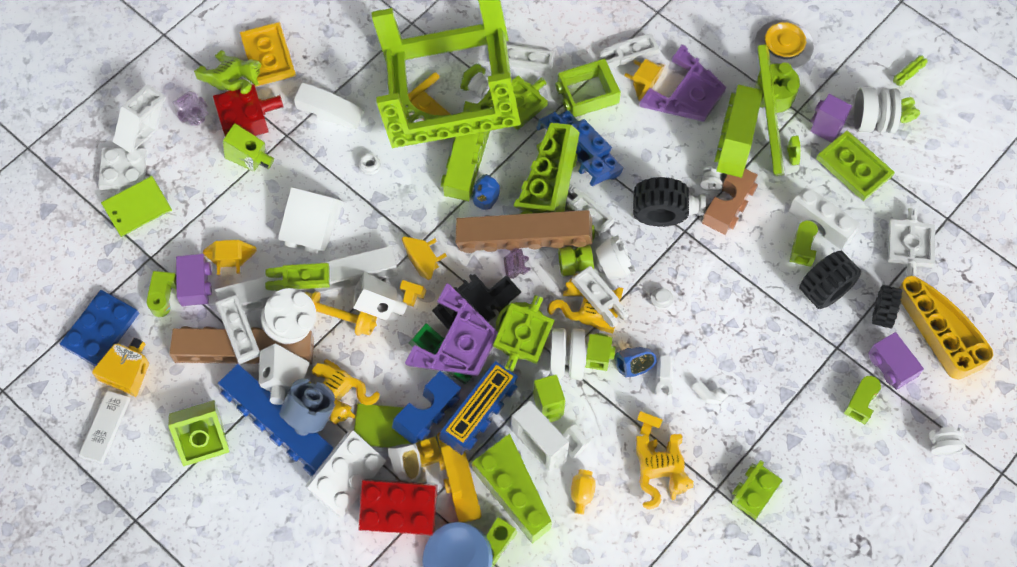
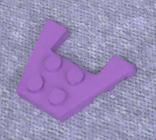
[639,44,727,122]
[405,283,498,376]

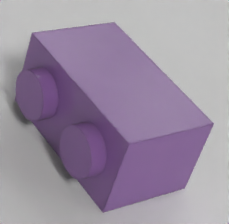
[810,94,852,143]
[176,254,212,306]
[868,332,924,390]

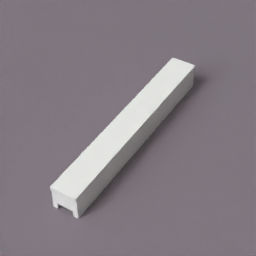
[215,246,398,313]

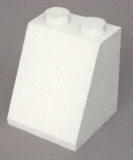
[278,187,344,254]

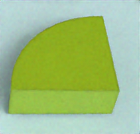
[787,135,801,166]

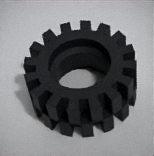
[872,285,902,329]

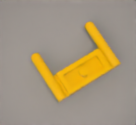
[408,72,452,120]

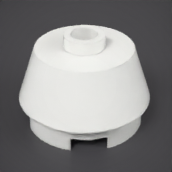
[595,235,636,279]

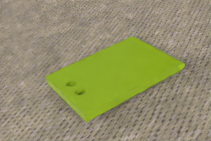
[101,176,172,237]
[354,403,411,448]

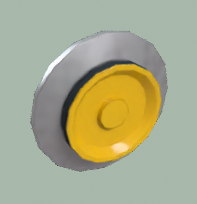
[754,20,814,70]

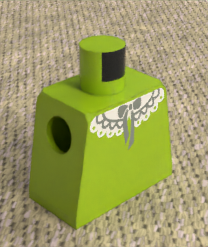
[223,123,274,171]

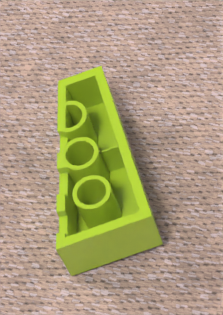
[513,123,580,213]

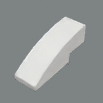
[294,83,364,130]

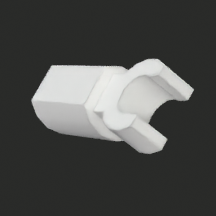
[655,355,673,397]

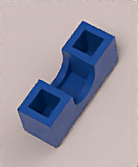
[392,371,461,444]

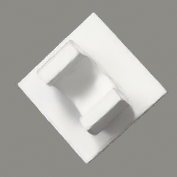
[563,424,591,459]

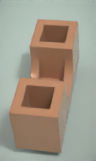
[702,169,758,235]

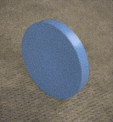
[423,522,493,567]

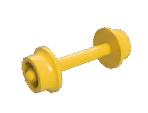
[304,291,377,336]

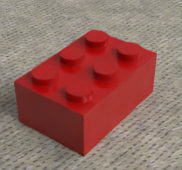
[358,479,438,535]

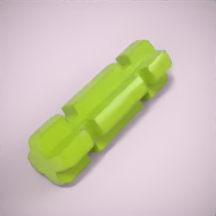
[893,55,928,86]

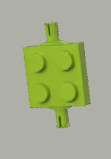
[490,75,548,131]
[493,295,554,371]

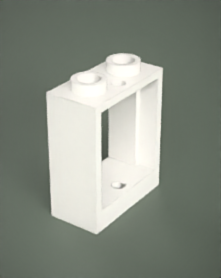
[113,84,166,153]
[512,401,569,472]

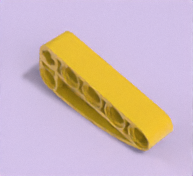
[899,276,994,380]

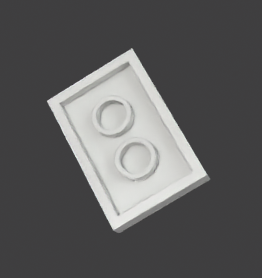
[304,430,386,518]

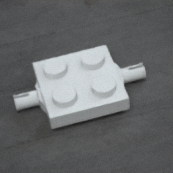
[98,147,147,194]
[888,207,935,277]

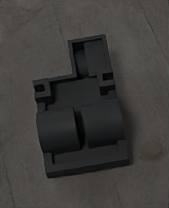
[432,274,522,330]

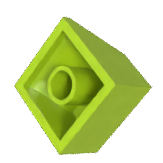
[168,400,230,467]

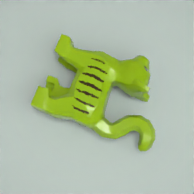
[194,50,261,94]

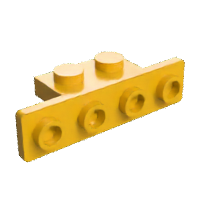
[437,432,482,523]

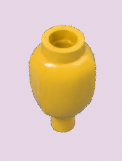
[571,469,596,515]

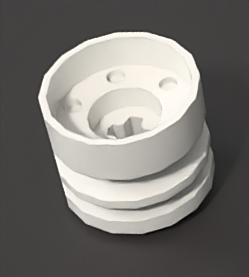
[853,87,901,134]

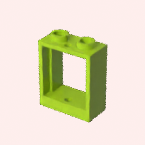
[555,59,621,117]

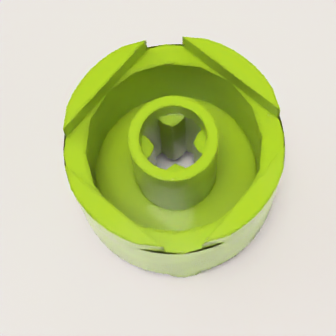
[755,62,800,113]

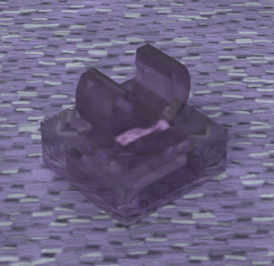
[503,248,531,279]

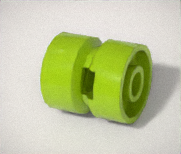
[558,244,594,277]

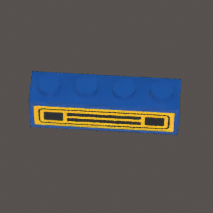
[439,361,518,455]

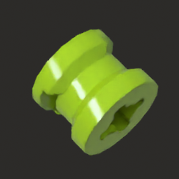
[900,97,921,123]

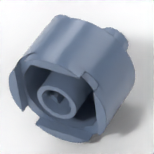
[279,379,335,436]

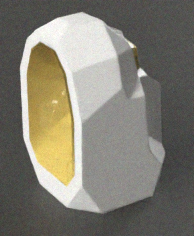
[388,444,422,482]

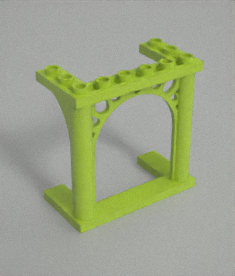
[372,0,521,148]

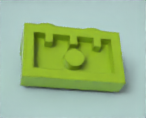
[732,460,783,520]

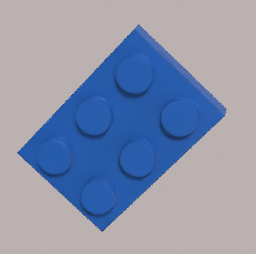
[59,290,140,367]

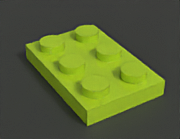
[816,130,895,202]

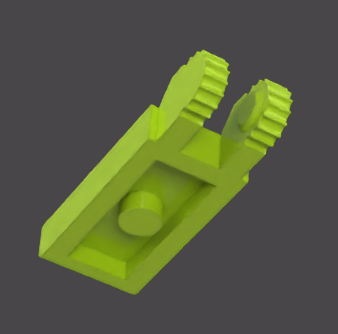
[265,263,330,291]

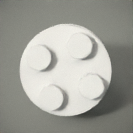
[261,288,316,344]

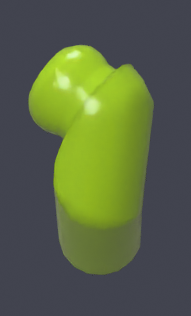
[460,64,486,91]

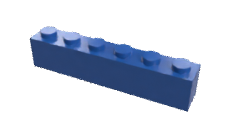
[218,364,334,477]

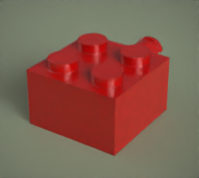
[213,84,284,136]

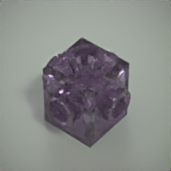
[172,91,209,126]

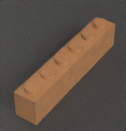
[455,210,592,253]
[170,326,314,365]

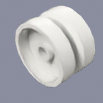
[550,328,587,380]

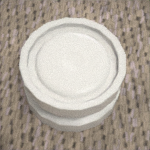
[929,427,966,455]

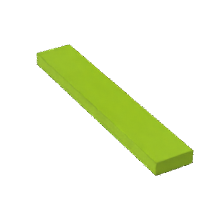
[757,44,785,176]

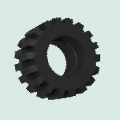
[633,177,689,227]
[799,250,861,309]

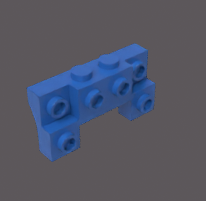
[536,110,624,187]

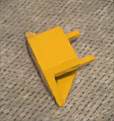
[624,59,666,101]
[401,236,447,280]
[203,240,257,275]

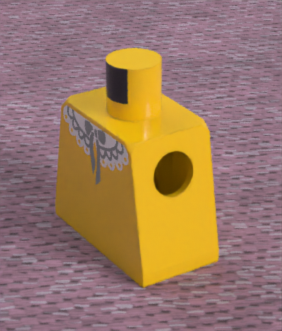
[91,338,149,397]

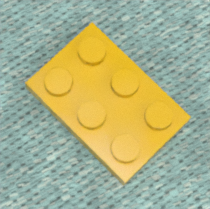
[240,22,296,87]

